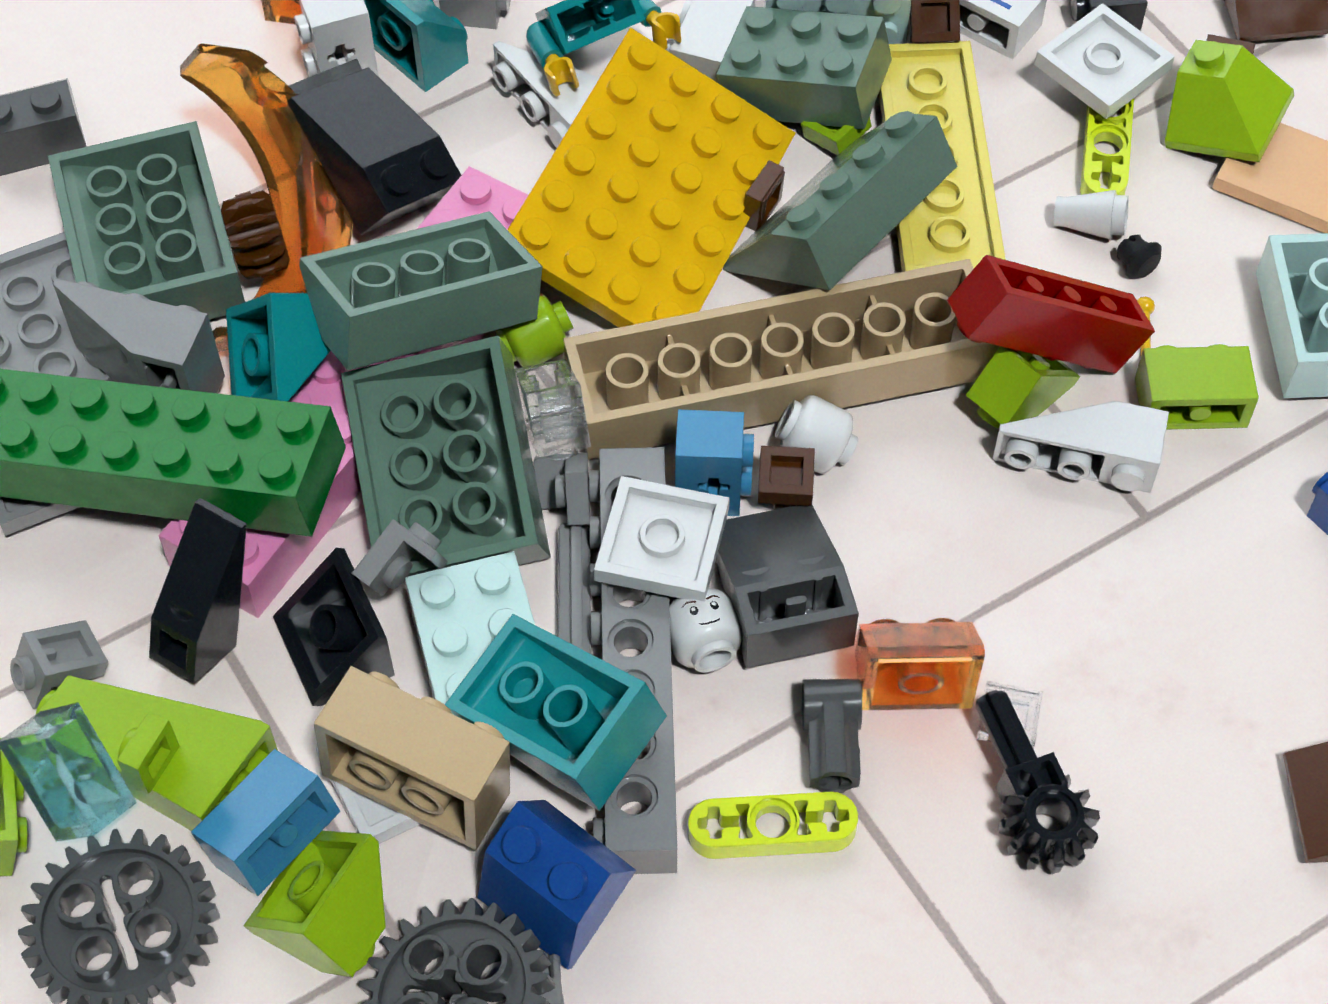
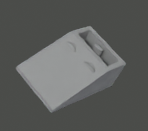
[53,278,225,393]

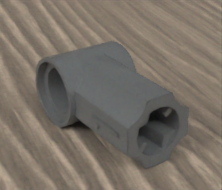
[802,679,862,793]

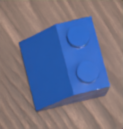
[477,800,636,970]

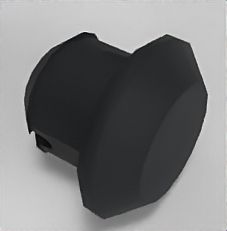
[1117,234,1162,279]

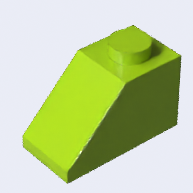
[966,346,1081,429]

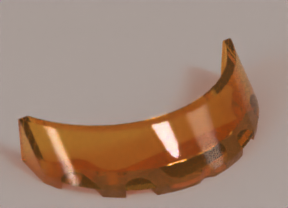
[180,43,353,352]

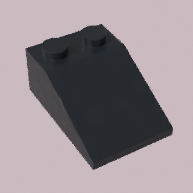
[287,67,462,235]

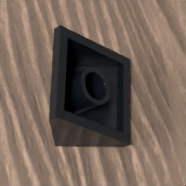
[273,547,395,706]

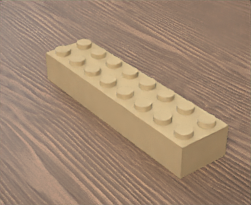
[563,259,1000,460]

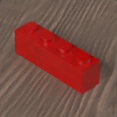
[947,255,1155,374]

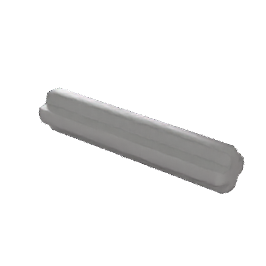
[558,523,591,654]

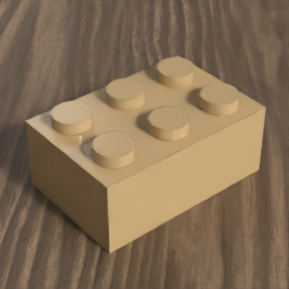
[314,666,510,850]

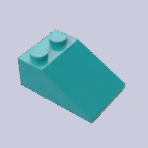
[445,614,667,811]

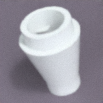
[1054,190,1129,240]

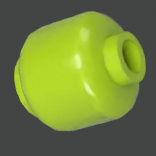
[494,293,574,369]

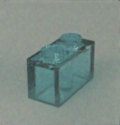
[0,702,137,842]

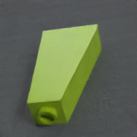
[32,675,278,831]

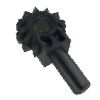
[976,690,1100,875]

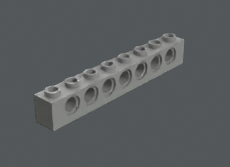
[589,447,677,874]

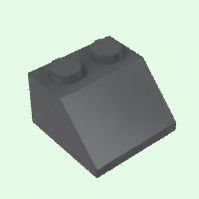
[0,78,87,176]

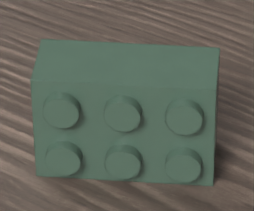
[716,6,892,129]

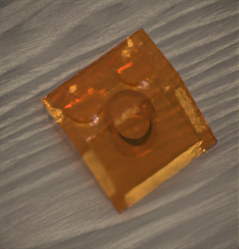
[855,618,985,710]

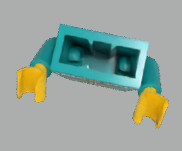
[526,0,682,96]

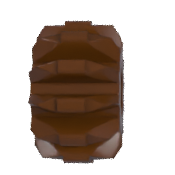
[221,190,290,279]

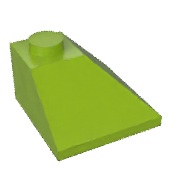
[1165,40,1294,162]
[244,831,386,977]

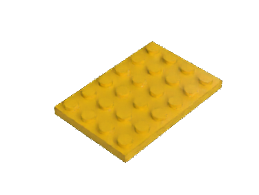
[507,27,796,327]

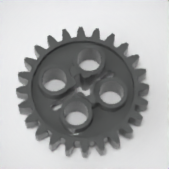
[18,829,220,1004]
[359,898,556,1004]

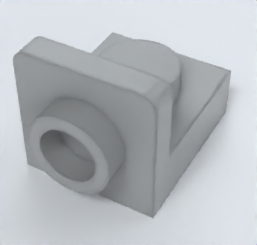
[534,452,590,525]
[352,519,448,596]
[10,620,108,709]

